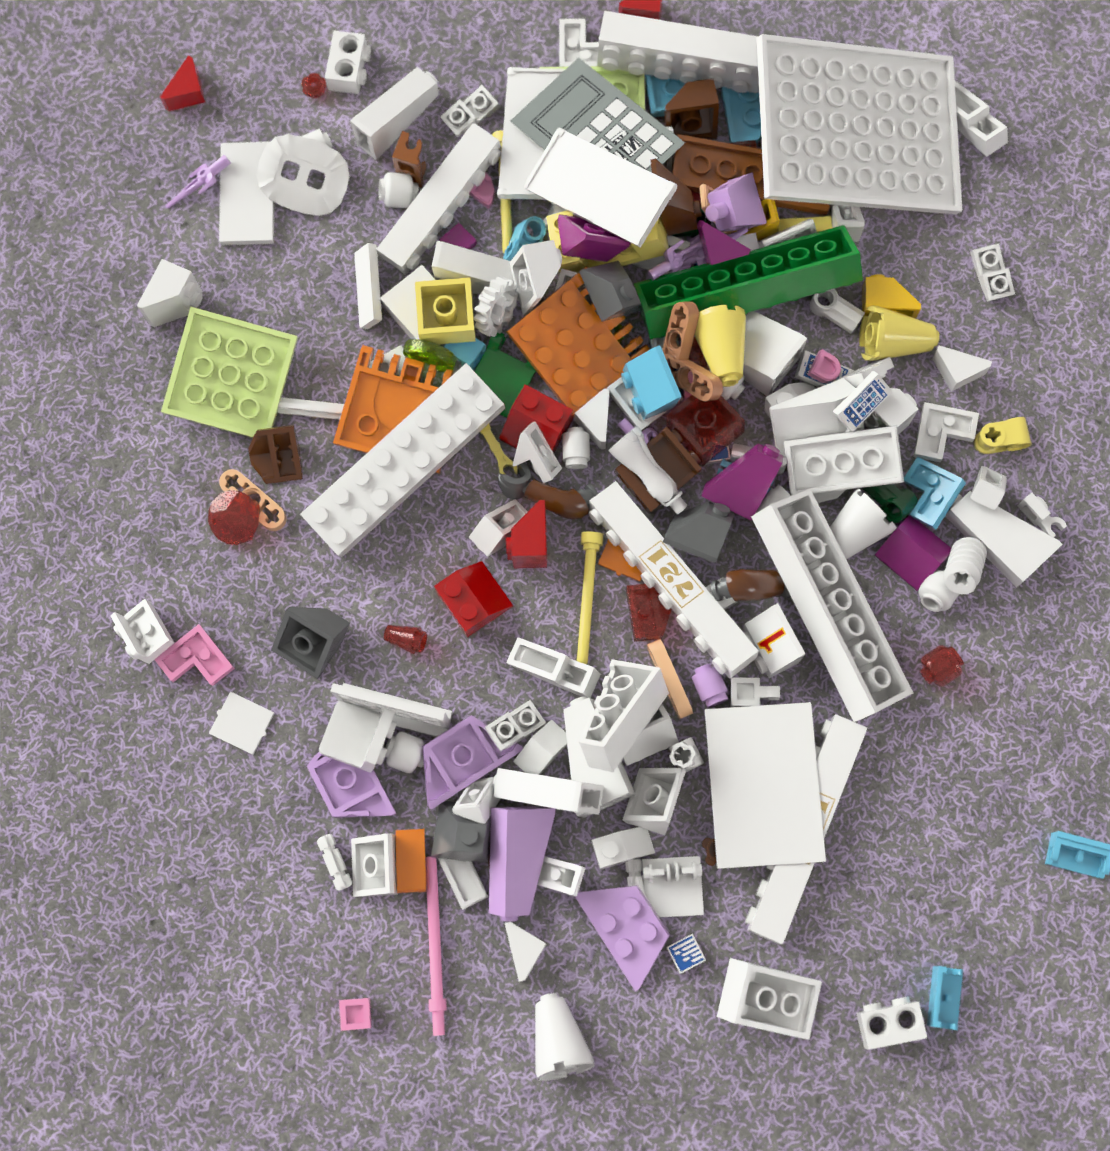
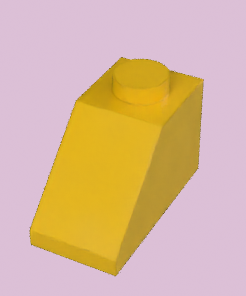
[862,274,921,318]

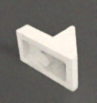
[513,421,562,483]
[537,856,585,897]

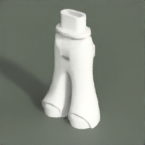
[608,426,687,515]

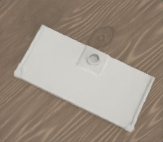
[497,67,566,200]
[524,128,677,247]

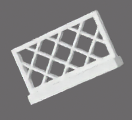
[330,683,453,737]

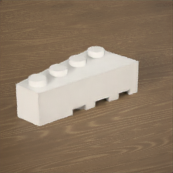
[579,660,669,772]

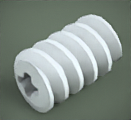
[943,537,987,594]

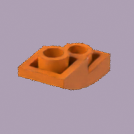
[396,829,426,893]

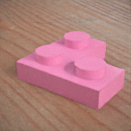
[155,624,235,686]

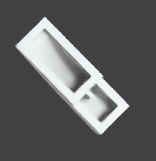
[955,81,1008,156]
[506,638,601,698]

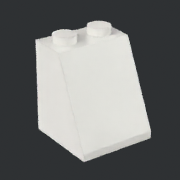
[743,311,807,396]

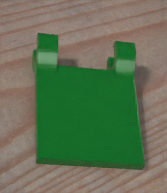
[474,332,536,418]

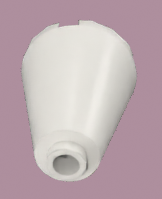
[830,488,897,560]
[535,993,595,1081]

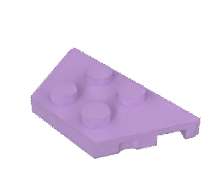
[422,715,523,810]
[307,752,397,818]
[575,885,670,991]

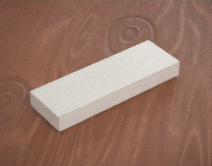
[355,243,382,329]

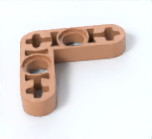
[662,301,723,401]

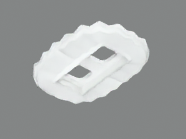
[257,134,350,216]

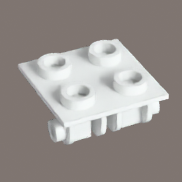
[642,856,704,917]

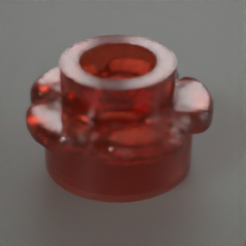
[301,73,327,98]

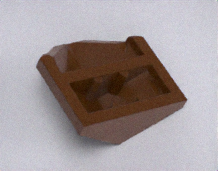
[248,425,303,484]

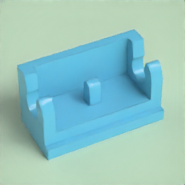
[1045,831,1110,879]
[927,966,963,1030]

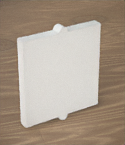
[209,692,275,755]

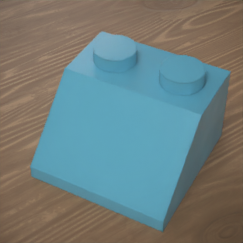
[621,345,682,420]

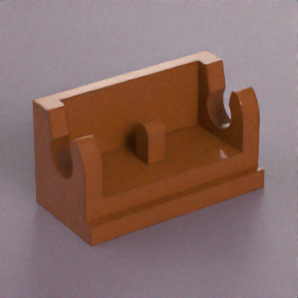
[392,131,427,188]

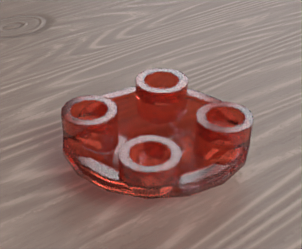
[208,490,260,545]

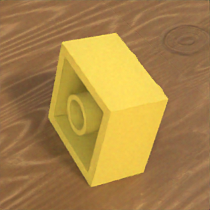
[415,278,476,344]

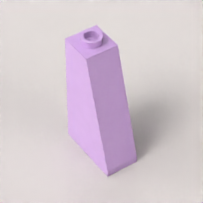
[489,806,555,921]

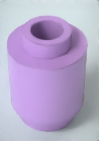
[691,663,728,708]

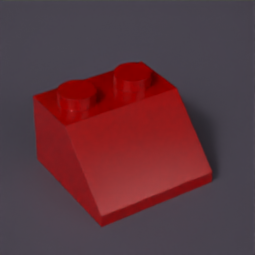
[499,384,573,453]
[506,500,547,569]
[434,561,513,638]

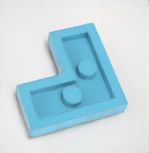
[904,457,966,530]

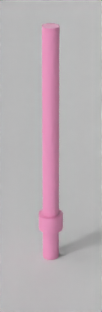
[425,857,447,1036]

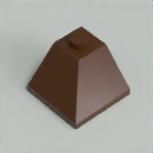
[665,78,719,140]
[650,158,702,235]

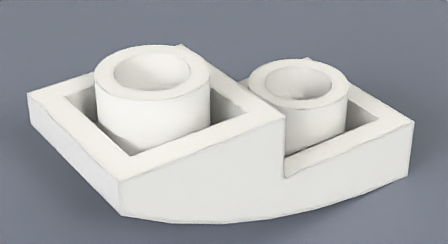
[441,85,501,137]
[970,243,1015,301]
[484,700,546,752]

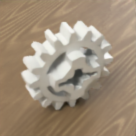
[474,276,518,337]

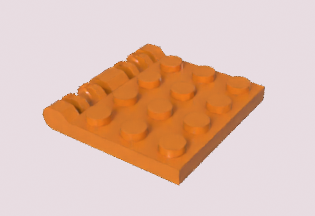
[506,266,650,418]
[333,345,453,474]

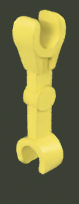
[480,424,518,474]

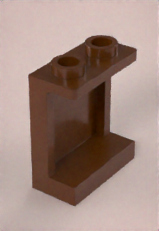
[614,427,702,514]

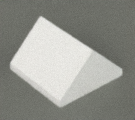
[623,768,686,836]
[351,833,398,897]

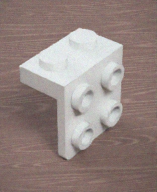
[319,701,397,773]

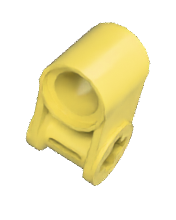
[974,417,1032,454]

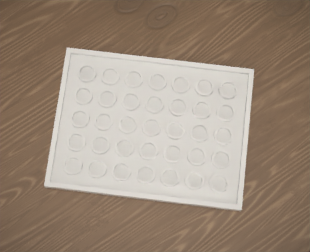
[757,34,962,215]

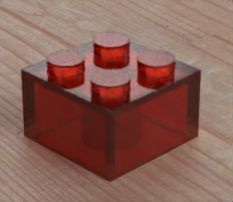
[666,384,745,466]

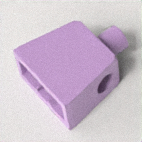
[705,173,767,231]

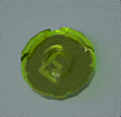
[403,339,457,373]

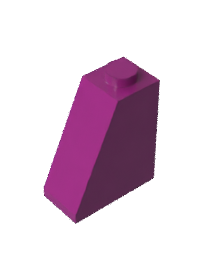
[701,443,783,521]

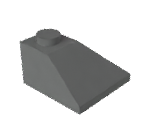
[579,261,641,322]
[663,502,735,563]
[271,607,350,679]
[431,801,496,863]

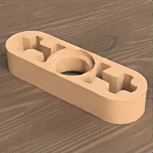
[219,469,287,531]
[647,639,693,719]

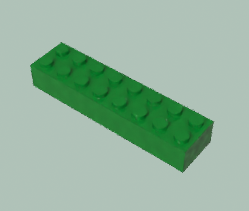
[634,225,863,340]

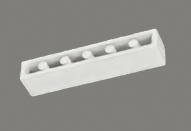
[377,122,502,275]

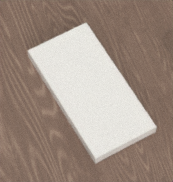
[219,142,274,245]
[784,426,904,496]

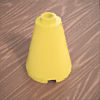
[695,305,746,387]
[859,306,939,361]

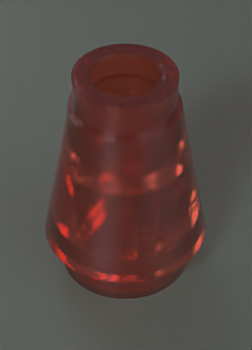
[384,625,428,654]

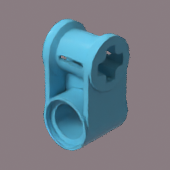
[503,216,546,261]

